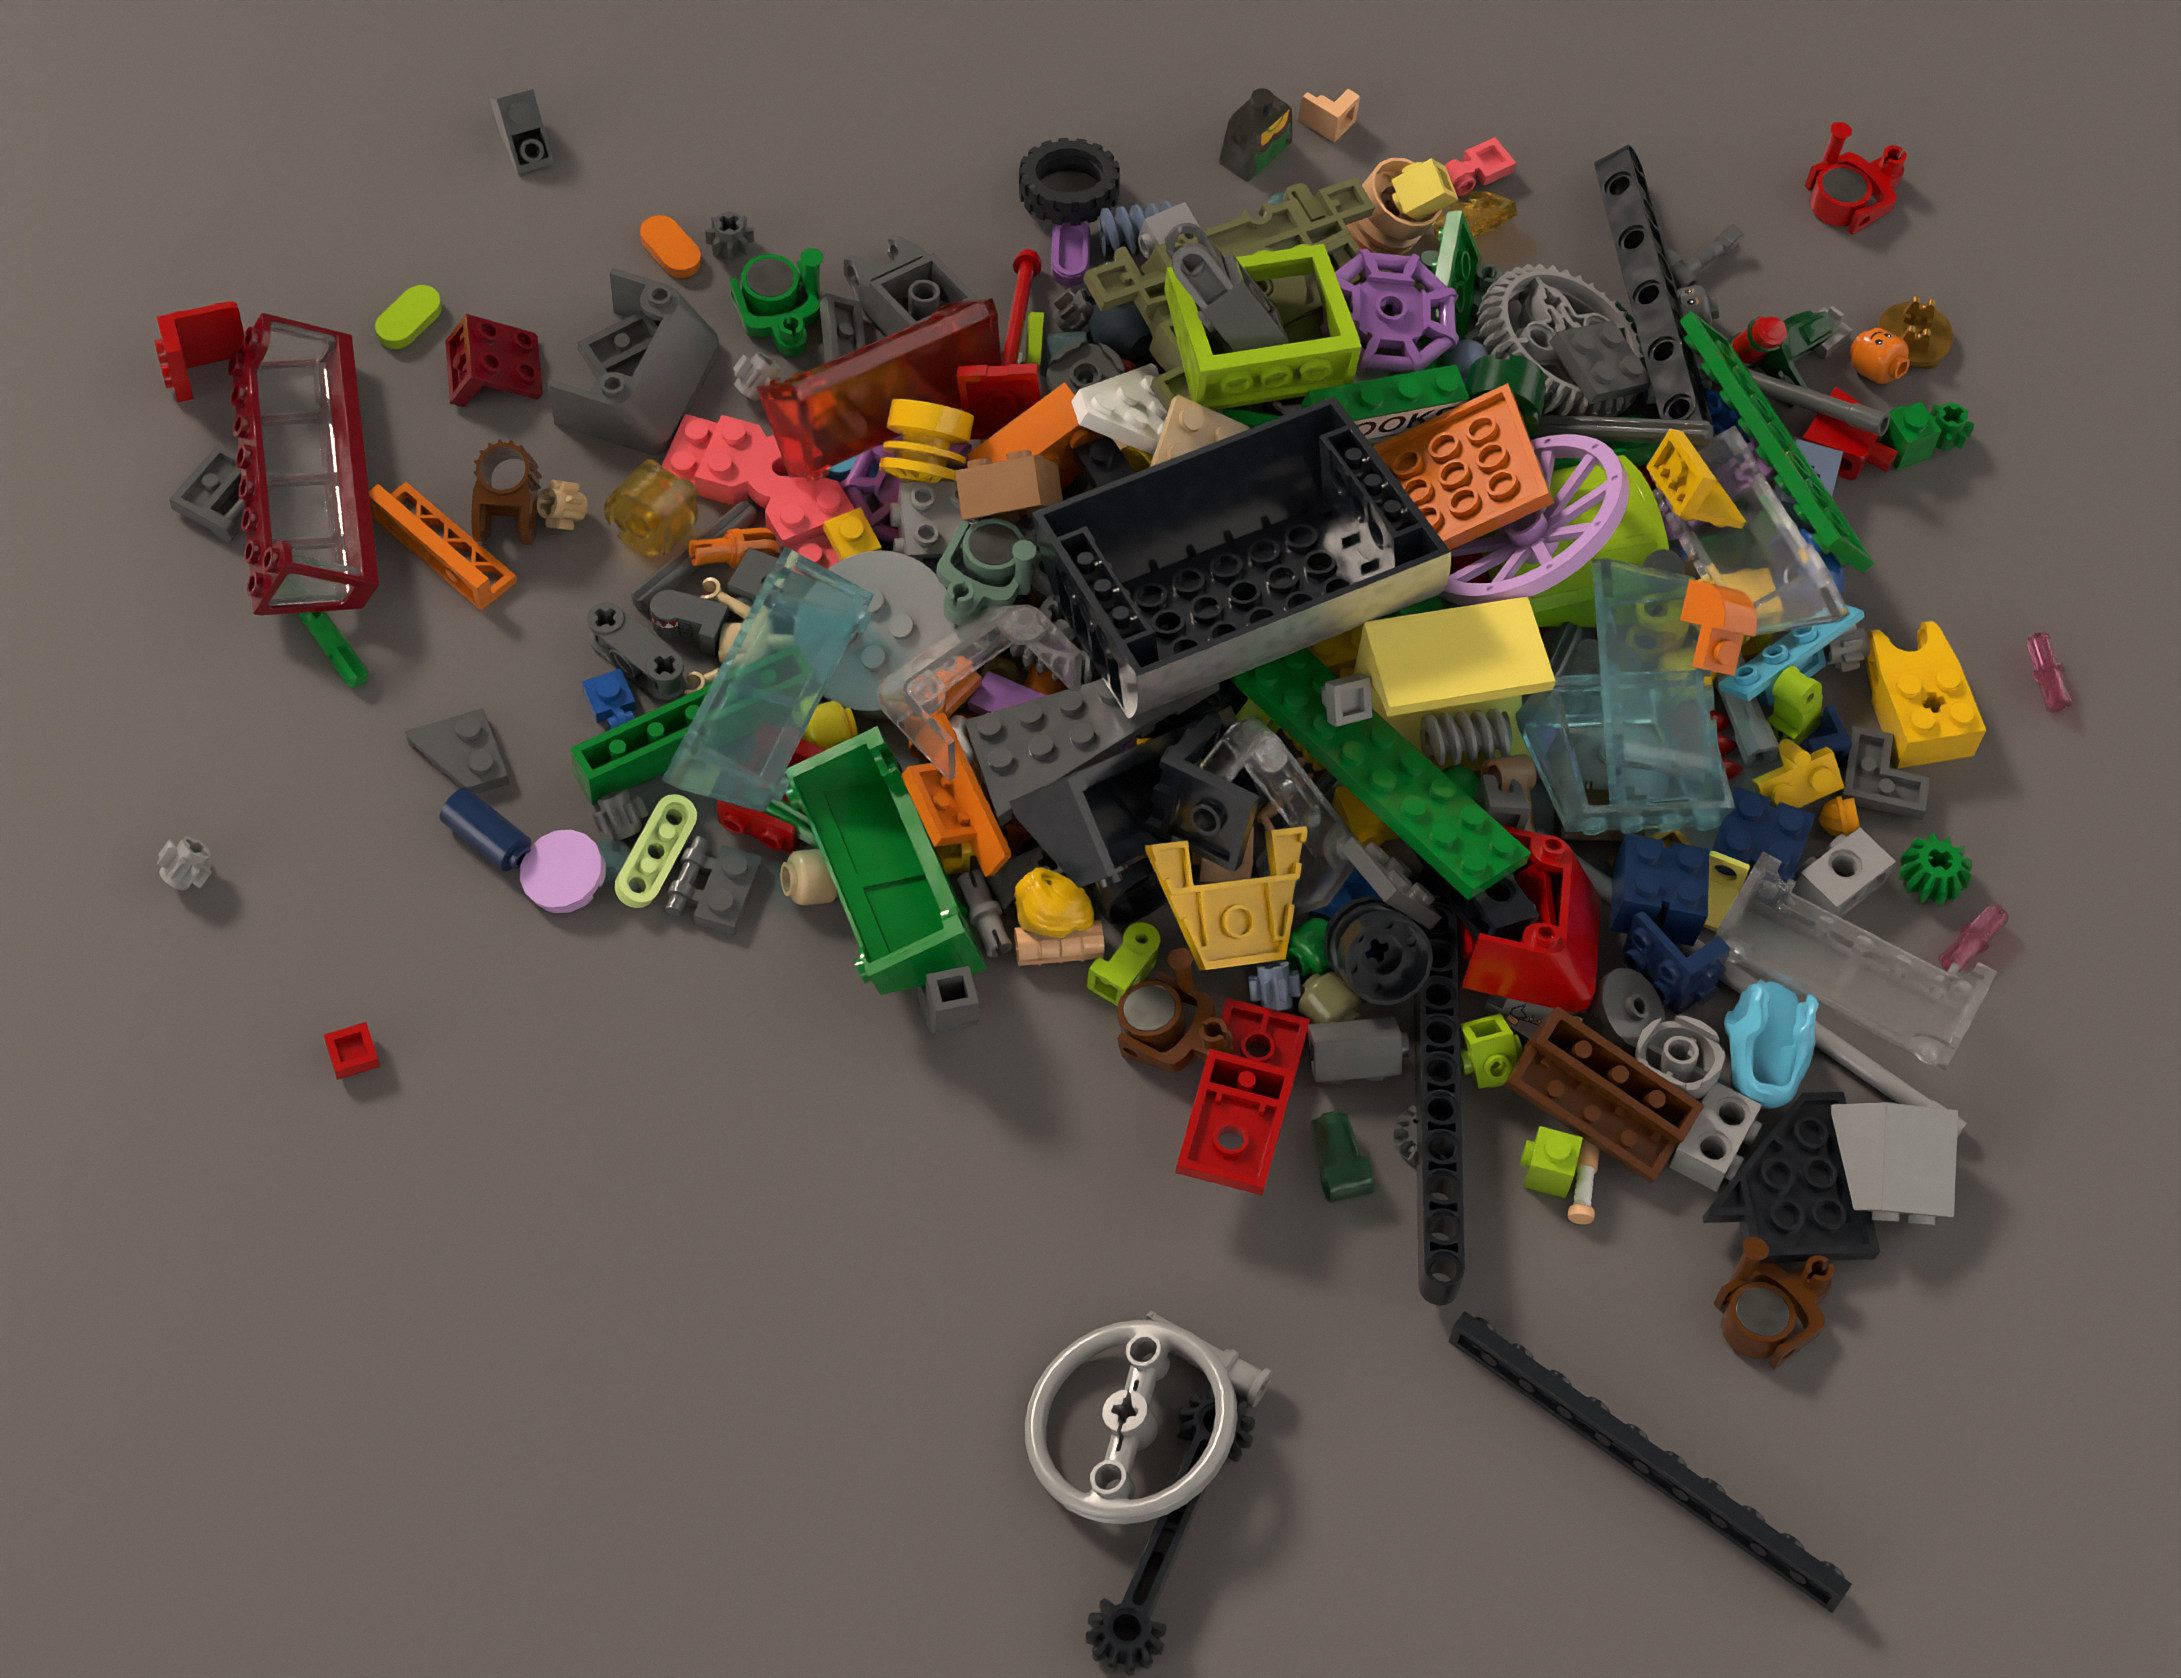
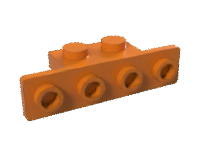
[901,713,1011,877]

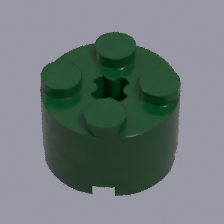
[1465,354,1546,436]

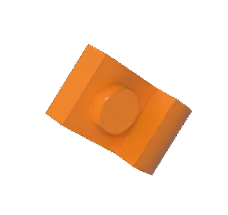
[1680,579,1757,676]

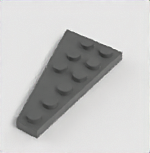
[964,679,1220,827]

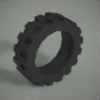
[1019,138,1120,226]

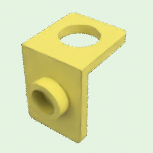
[1703,851,1750,933]

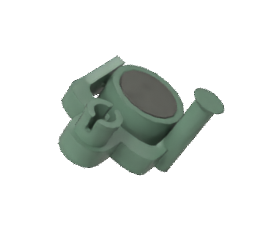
[937,518,1037,625]

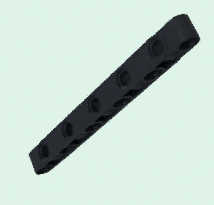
[1594,144,1720,462]

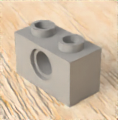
[1792,827,1896,928]

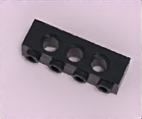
[1411,848,1540,942]

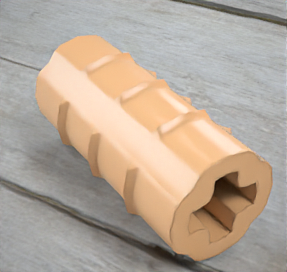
[1014,920,1104,966]

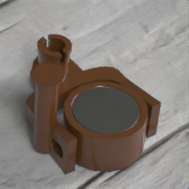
[1117,948,1235,1073]
[1713,1237,1835,1370]

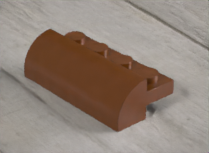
[1504,1007,1705,1183]

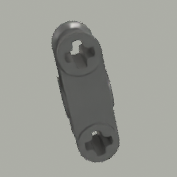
[587,602,686,703]

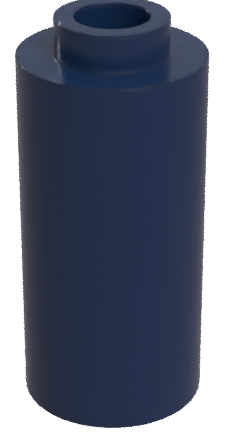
[439,788,531,871]

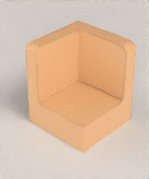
[1298,89,1360,143]

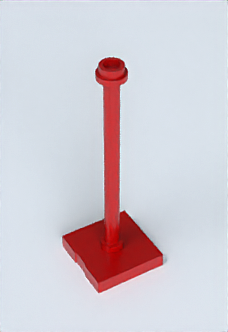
[956,249,1043,439]

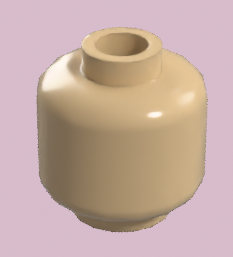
[780,849,838,905]

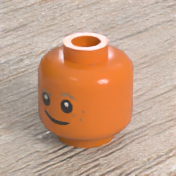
[1850,328,1910,385]

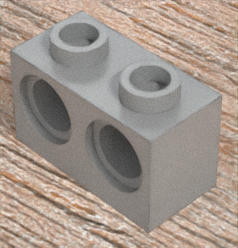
[1669,1082,1762,1192]

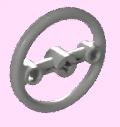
[1025,1320,1237,1524]

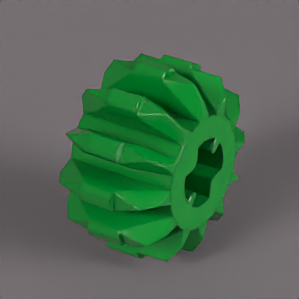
[1899,833,1972,907]

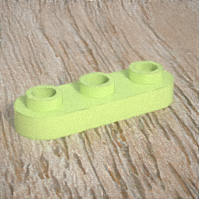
[615,794,697,908]

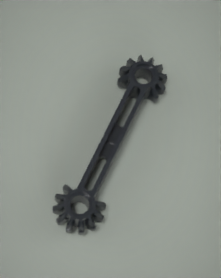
[1085,1387,1255,1676]

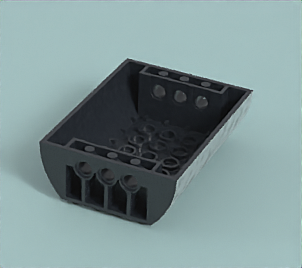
[1032,396,1451,718]

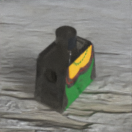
[1219,88,1293,182]

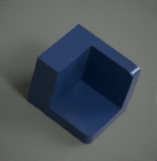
[1798,705,1852,767]

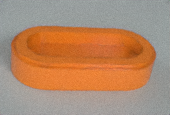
[640,215,701,278]

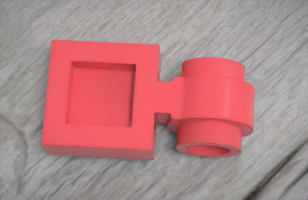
[1444,137,1516,197]

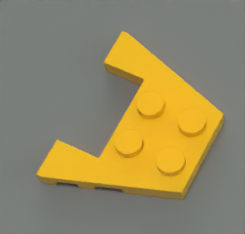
[1145,826,1308,970]

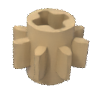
[537,480,588,531]

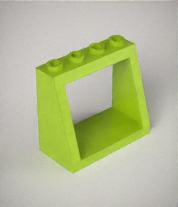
[1164,244,1361,410]

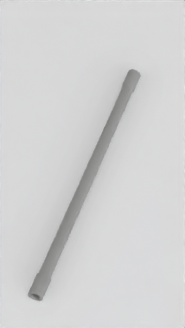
[1537,829,1968,1138]

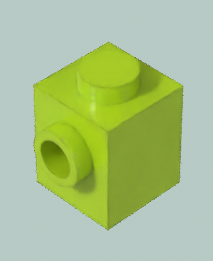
[1520,1126,1583,1199]

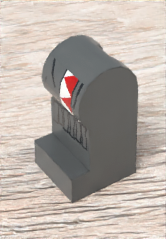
[650,590,730,658]

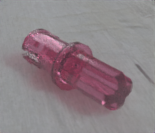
[2027,632,2072,712]
[1939,903,2009,975]

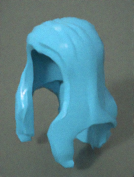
[1724,979,1819,1109]

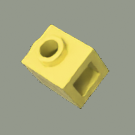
[1391,158,1459,221]

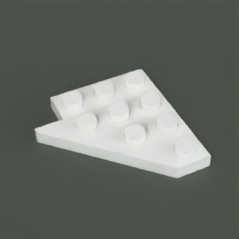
[1071,364,1168,455]

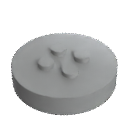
[794,551,963,719]

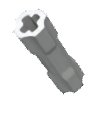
[1713,651,1779,767]

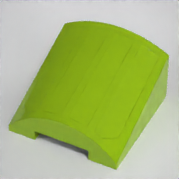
[1476,455,1669,627]

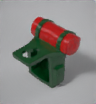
[1729,310,1838,407]

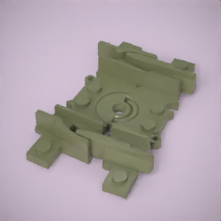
[1083,177,1428,414]

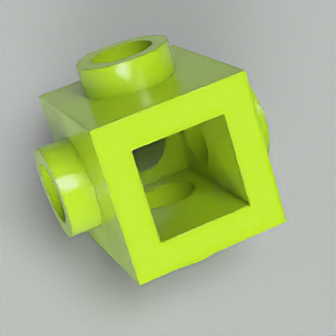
[1459,1013,1523,1089]

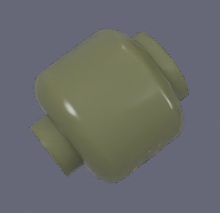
[1297,972,1361,1024]

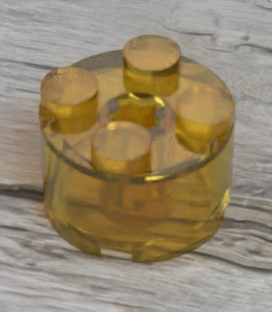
[604,459,699,558]

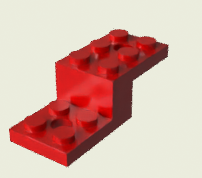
[1175,998,1311,1196]

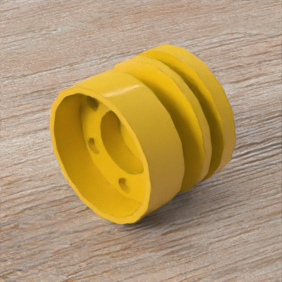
[879,399,974,483]

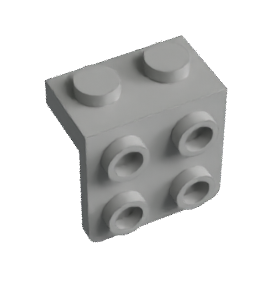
[890,481,974,562]

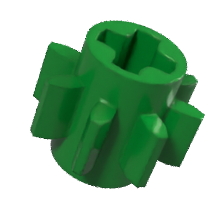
[1930,401,1975,451]

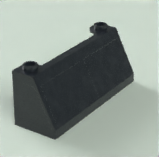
[1009,706,1270,889]

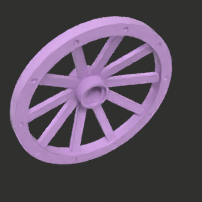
[1439,434,1629,606]

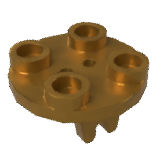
[1876,296,1954,369]

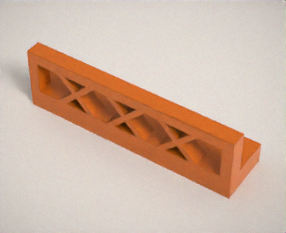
[369,482,517,611]

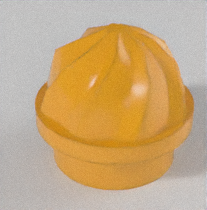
[1819,796,1860,837]

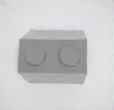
[1831,1102,1958,1225]

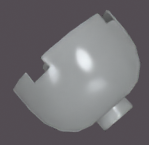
[1635,1016,1725,1100]

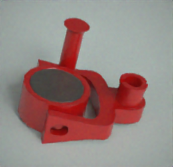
[1804,122,1907,235]

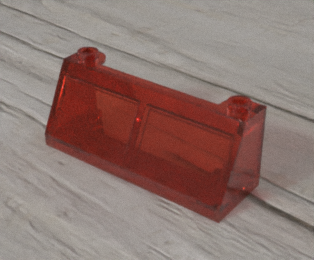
[756,298,1001,482]

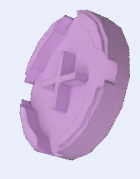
[520,829,606,913]

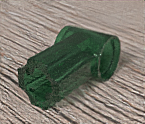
[1310,1110,1374,1203]

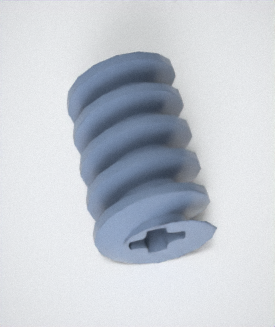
[1098,201,1172,257]

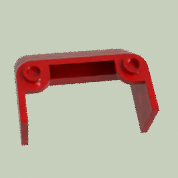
[1462,825,1601,1013]

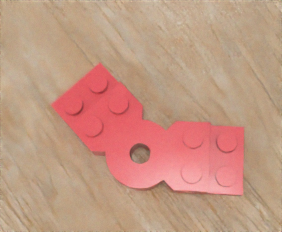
[657,414,854,576]

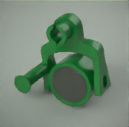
[729,248,824,357]

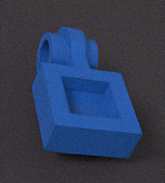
[582,669,636,730]

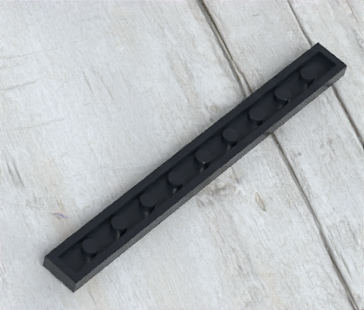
[1448,1311,1852,1613]

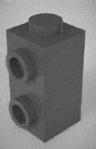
[1308,1017,1409,1085]

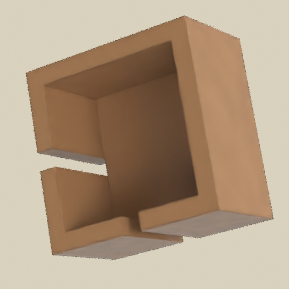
[955,450,1063,523]

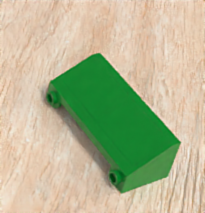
[784,726,987,995]

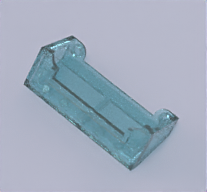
[662,546,874,812]

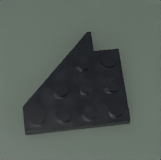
[1702,1092,1880,1263]

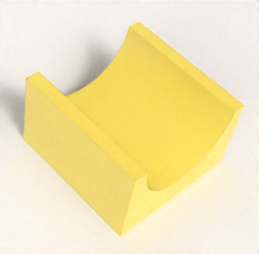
[1353,596,1555,778]

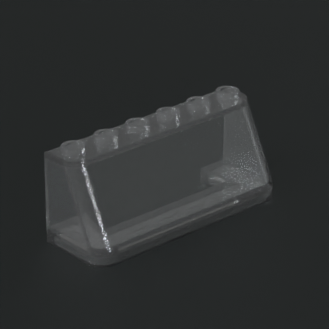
[1649,425,1850,637]

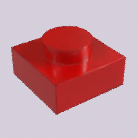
[323,1022,380,1080]

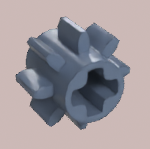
[1248,960,1301,1011]

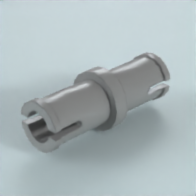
[957,870,1013,957]

